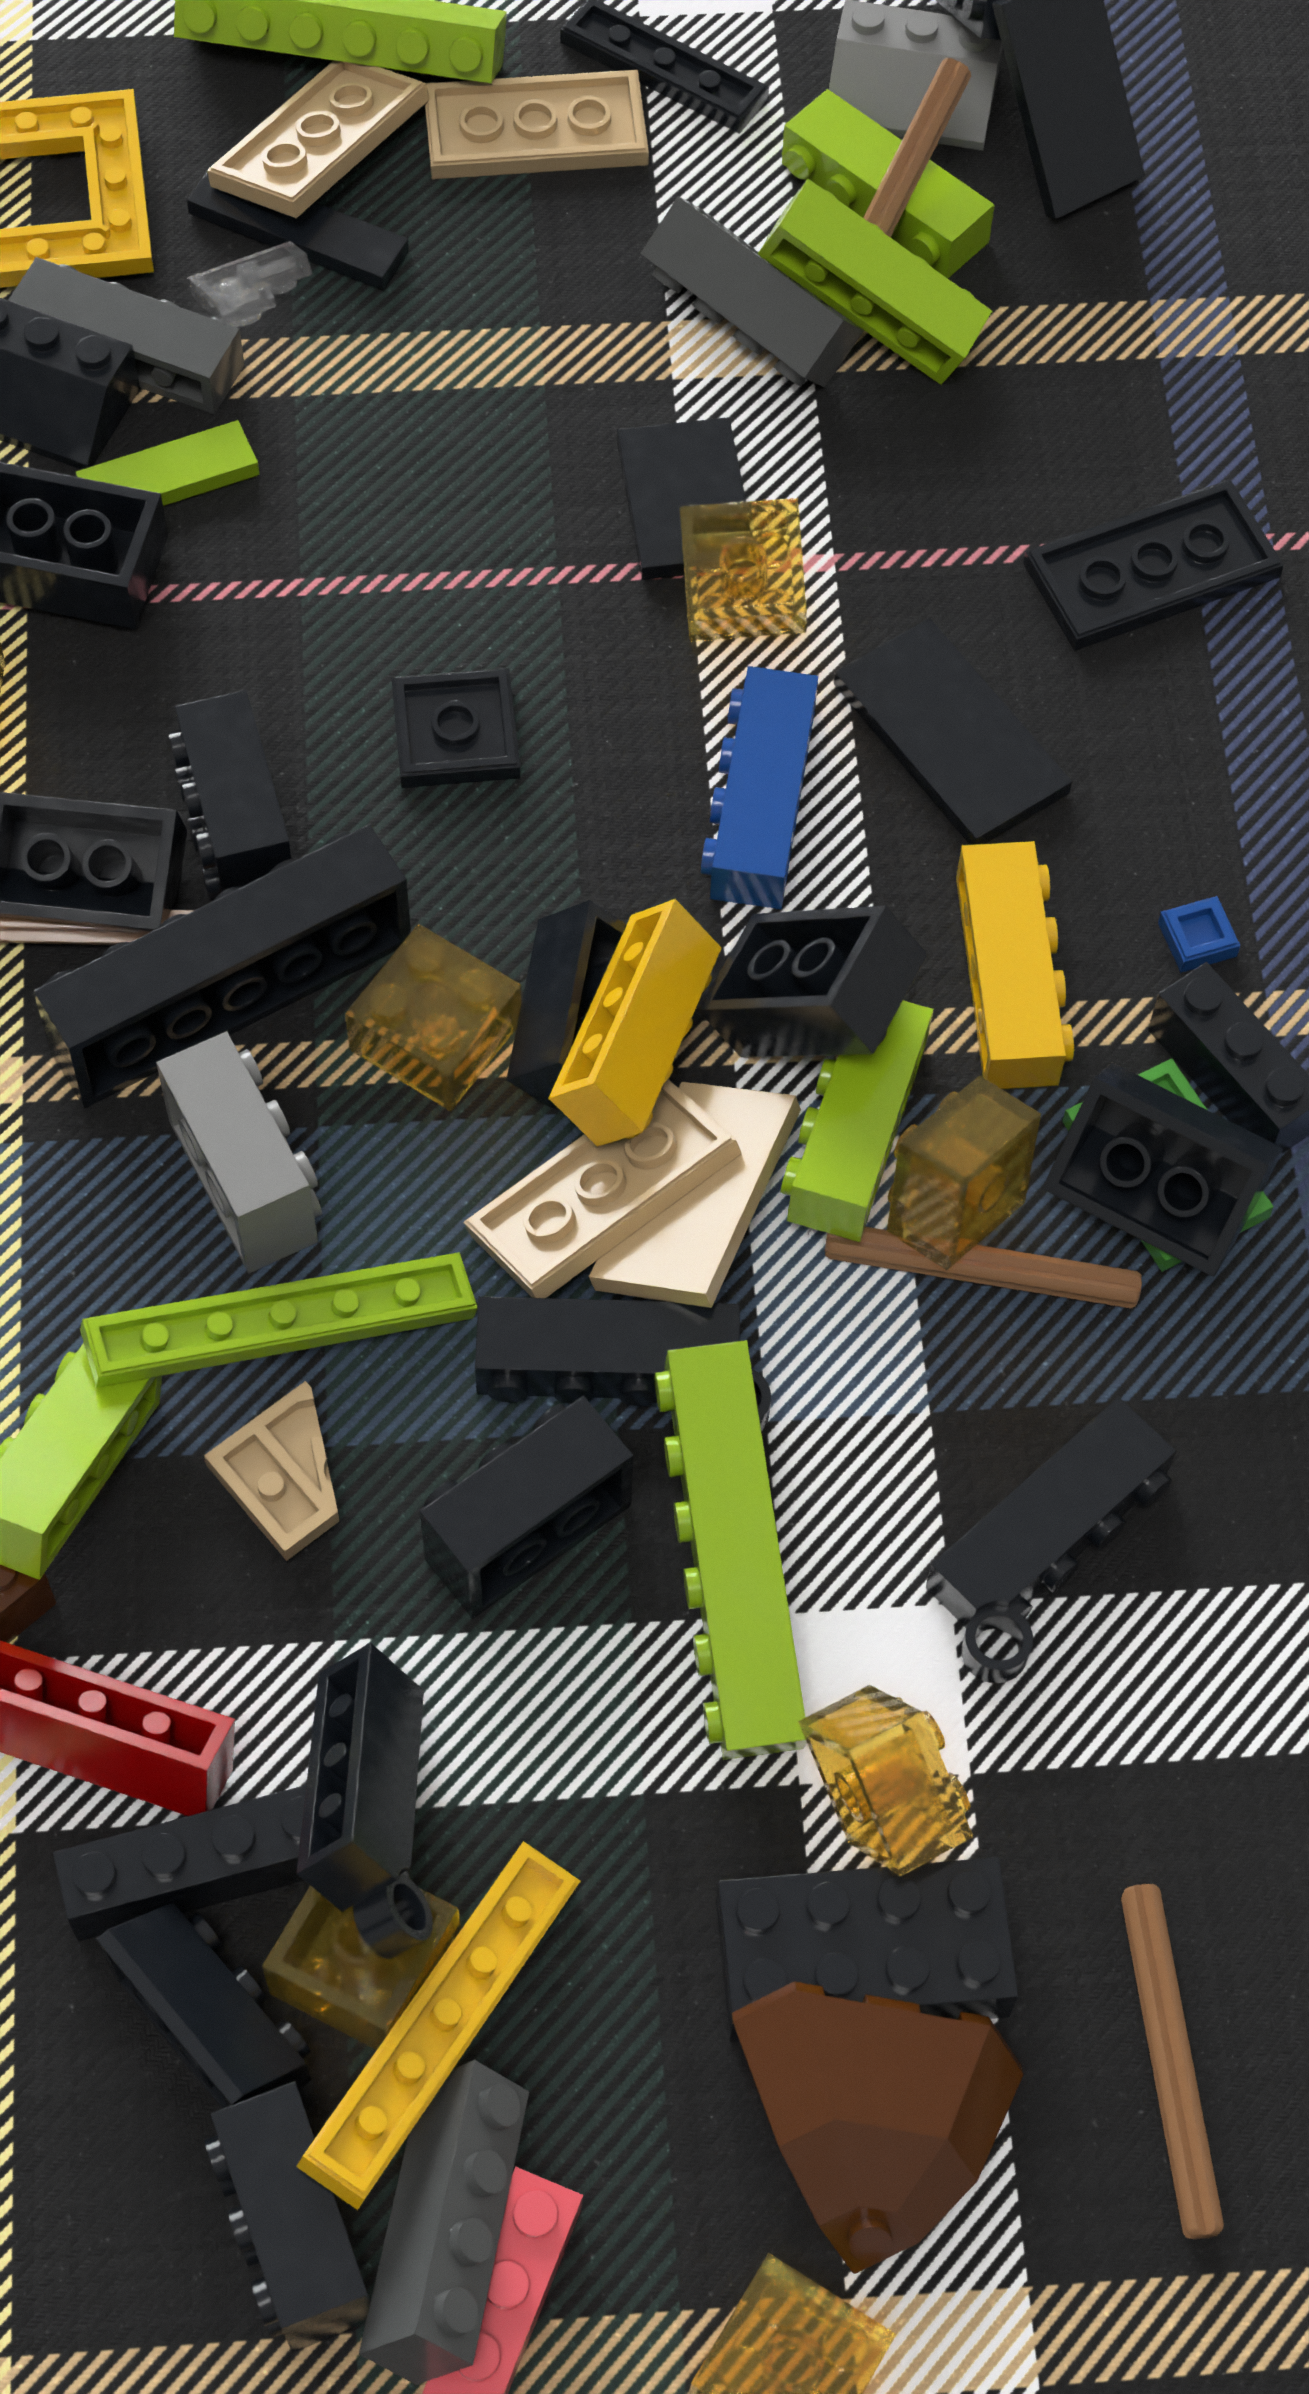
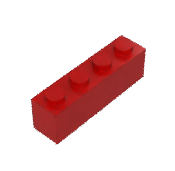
[0,1641,235,1816]

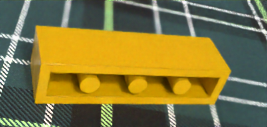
[956,841,1074,1090]
[549,899,722,1147]

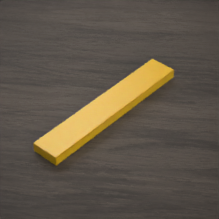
[296,1841,580,2210]

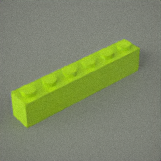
[174,0,507,84]
[655,1340,809,1760]

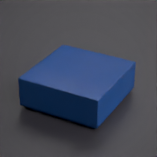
[1158,896,1240,973]

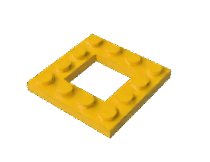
[0,89,154,288]

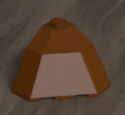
[732,1981,1024,2274]

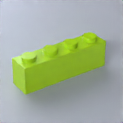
[781,89,995,279]
[757,179,992,385]
[780,1001,934,1242]
[0,1343,162,1580]

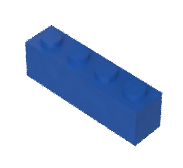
[701,666,819,910]

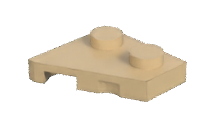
[204,1381,339,1561]

